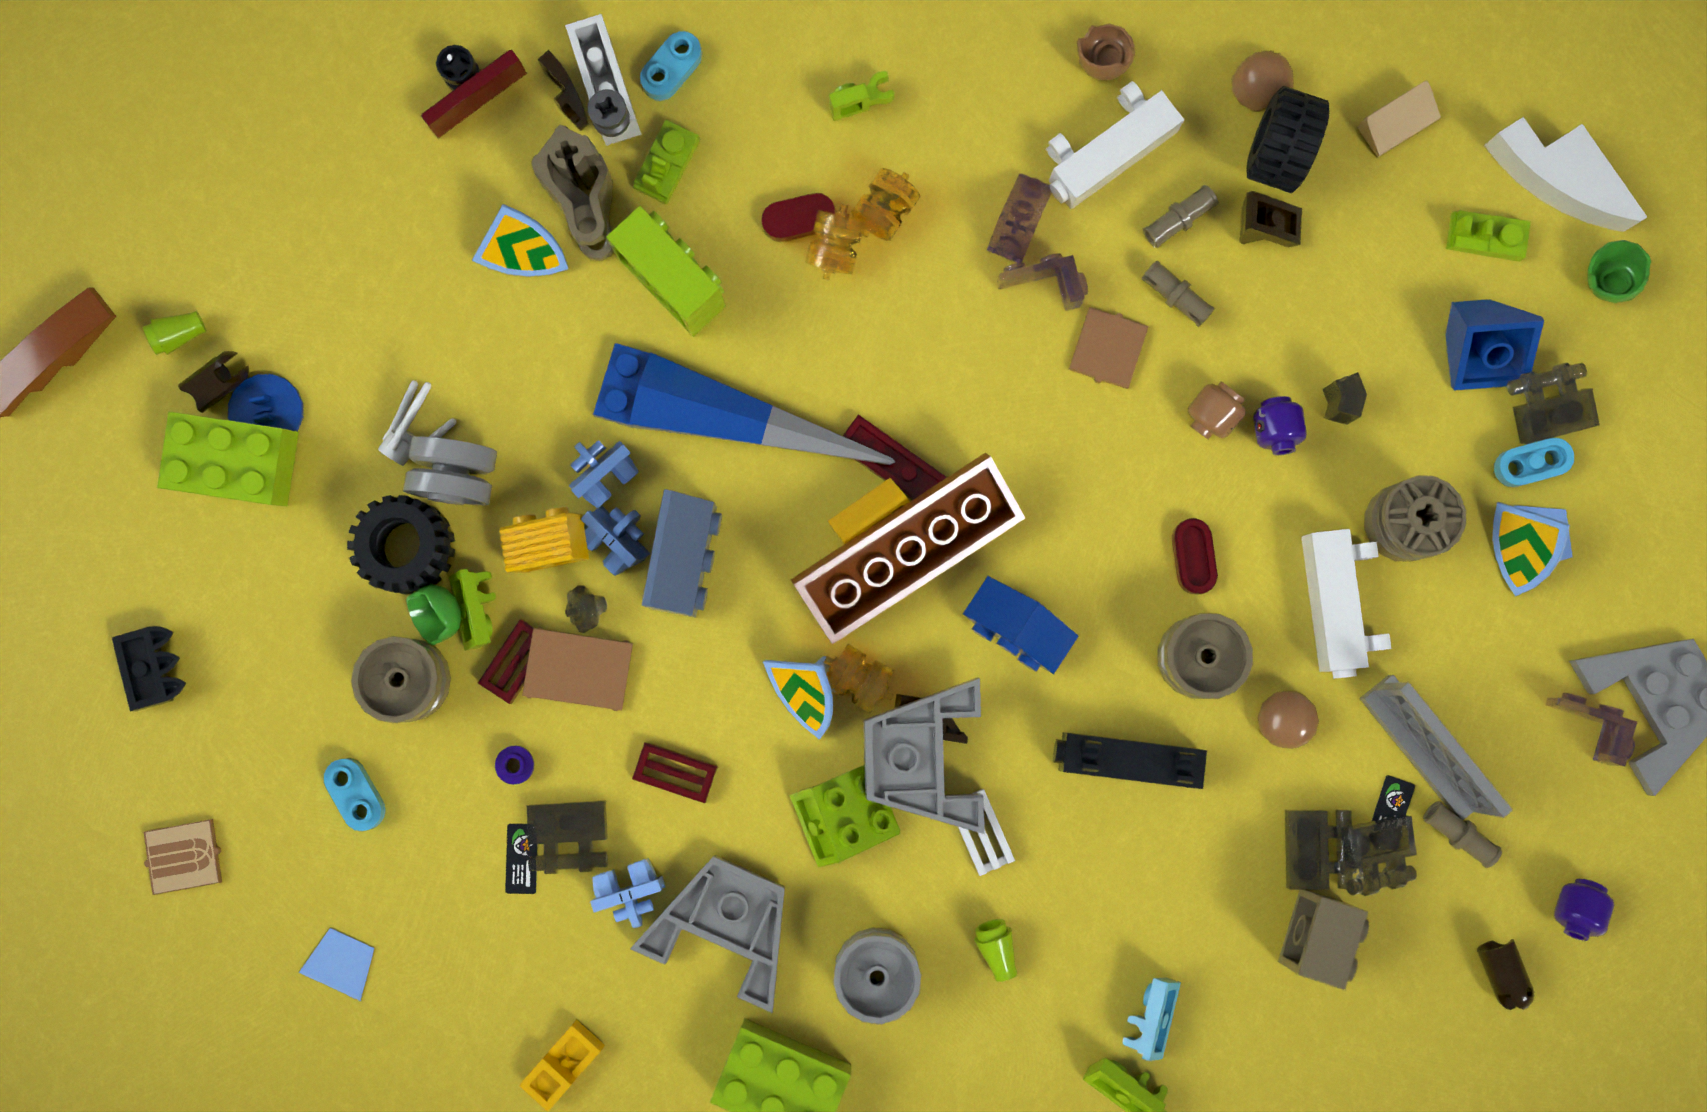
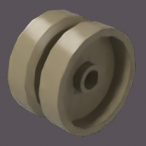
[1158,614,1253,699]
[351,636,451,723]

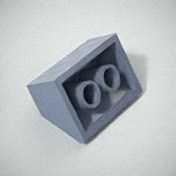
[642,489,722,618]

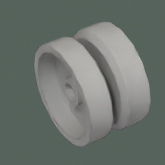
[403,436,497,505]
[834,927,921,1024]

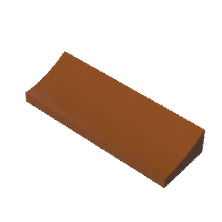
[791,453,1025,645]

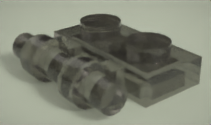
[1507,362,1600,444]
[527,800,608,875]
[1285,810,1357,890]
[1340,815,1417,896]

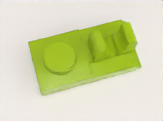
[633,120,700,205]
[1446,210,1531,262]
[449,569,496,651]
[1083,1057,1168,1112]

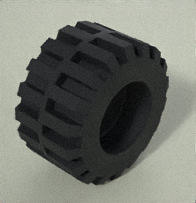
[1246,86,1329,193]
[347,495,455,594]

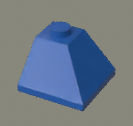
[1445,299,1544,390]

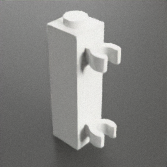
[1046,81,1184,209]
[1301,529,1391,679]

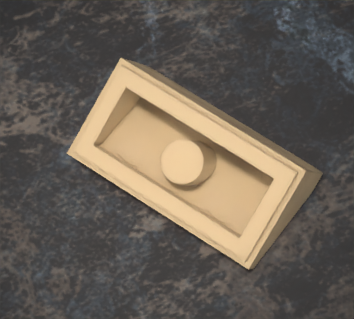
[1357,80,1441,158]

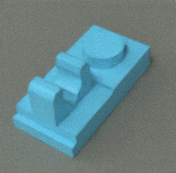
[1123,977,1181,1061]

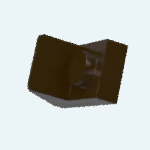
[1240,191,1302,248]

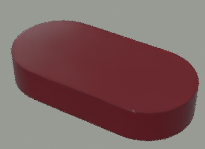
[761,193,835,242]
[1172,518,1218,595]

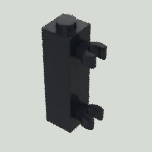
[1053,732,1207,789]

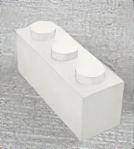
[565,14,641,146]

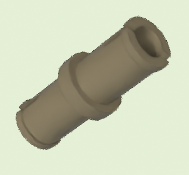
[1143,185,1219,248]
[1141,260,1215,327]
[1423,801,1502,868]

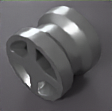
[588,89,630,137]

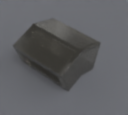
[1322,372,1367,425]

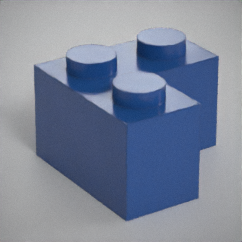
[963,576,1079,674]

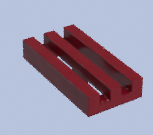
[478,619,534,704]
[632,742,718,803]

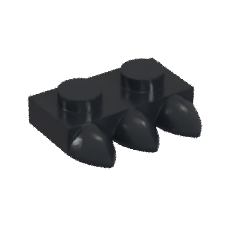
[111,626,186,712]

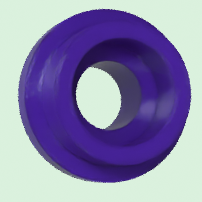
[495,746,534,785]

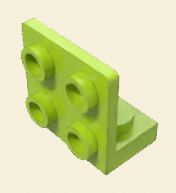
[789,765,900,867]

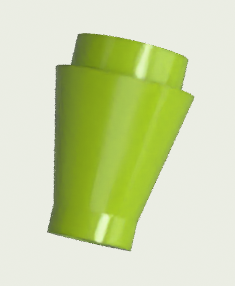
[143,311,207,355]
[974,919,1018,982]

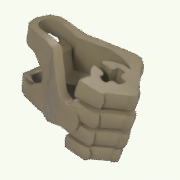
[531,125,614,261]

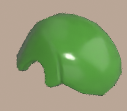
[1587,240,1651,303]
[406,584,461,645]

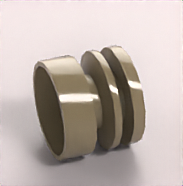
[1364,475,1466,562]

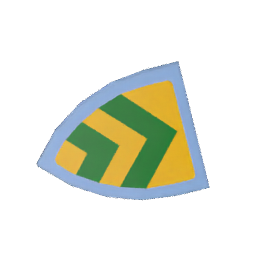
[472,204,568,276]
[1492,502,1570,596]
[763,656,833,739]

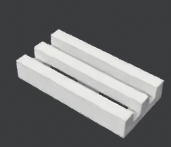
[958,789,1015,876]

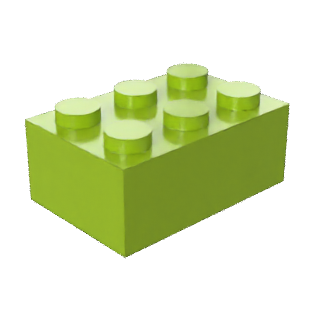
[606,206,726,337]
[157,412,299,506]
[710,1018,851,1112]

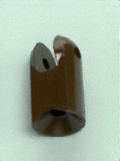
[178,351,249,413]
[1477,939,1534,1010]

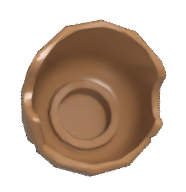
[1077,24,1135,81]
[1232,51,1294,112]
[1258,691,1319,749]

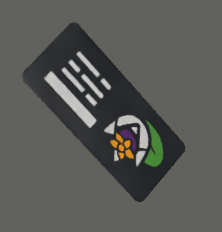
[1366,775,1415,850]
[505,824,538,894]

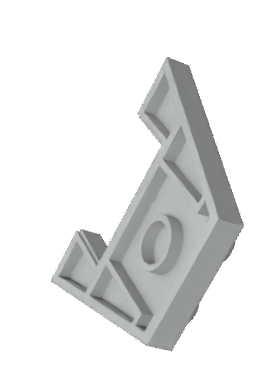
[1569,639,1707,796]
[863,677,985,834]
[630,855,785,1013]

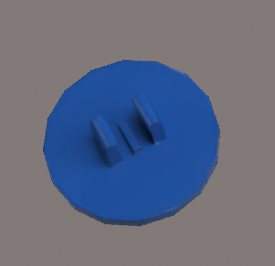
[228,374,304,432]

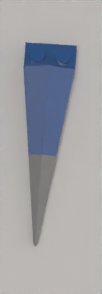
[593,343,895,465]

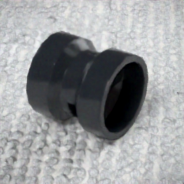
[436,45,481,91]

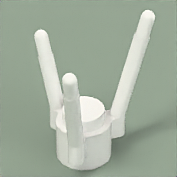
[378,380,456,466]

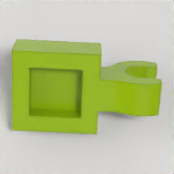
[829,71,894,121]

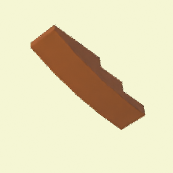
[0,288,116,417]

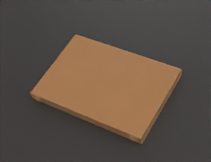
[522,627,633,711]

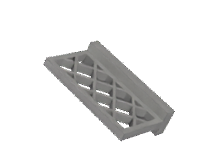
[1359,675,1512,820]

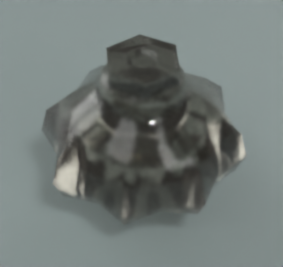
[565,585,607,633]

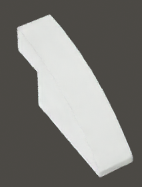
[1484,117,1647,232]

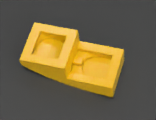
[519,1019,605,1112]

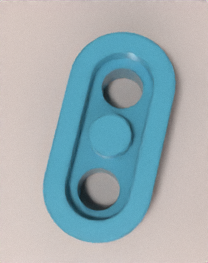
[640,31,702,101]
[1494,438,1574,487]
[324,758,385,831]

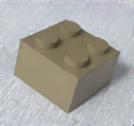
[1278,888,1369,990]

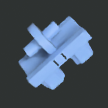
[590,858,666,928]

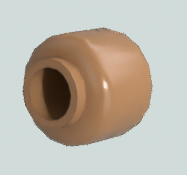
[1188,382,1246,439]

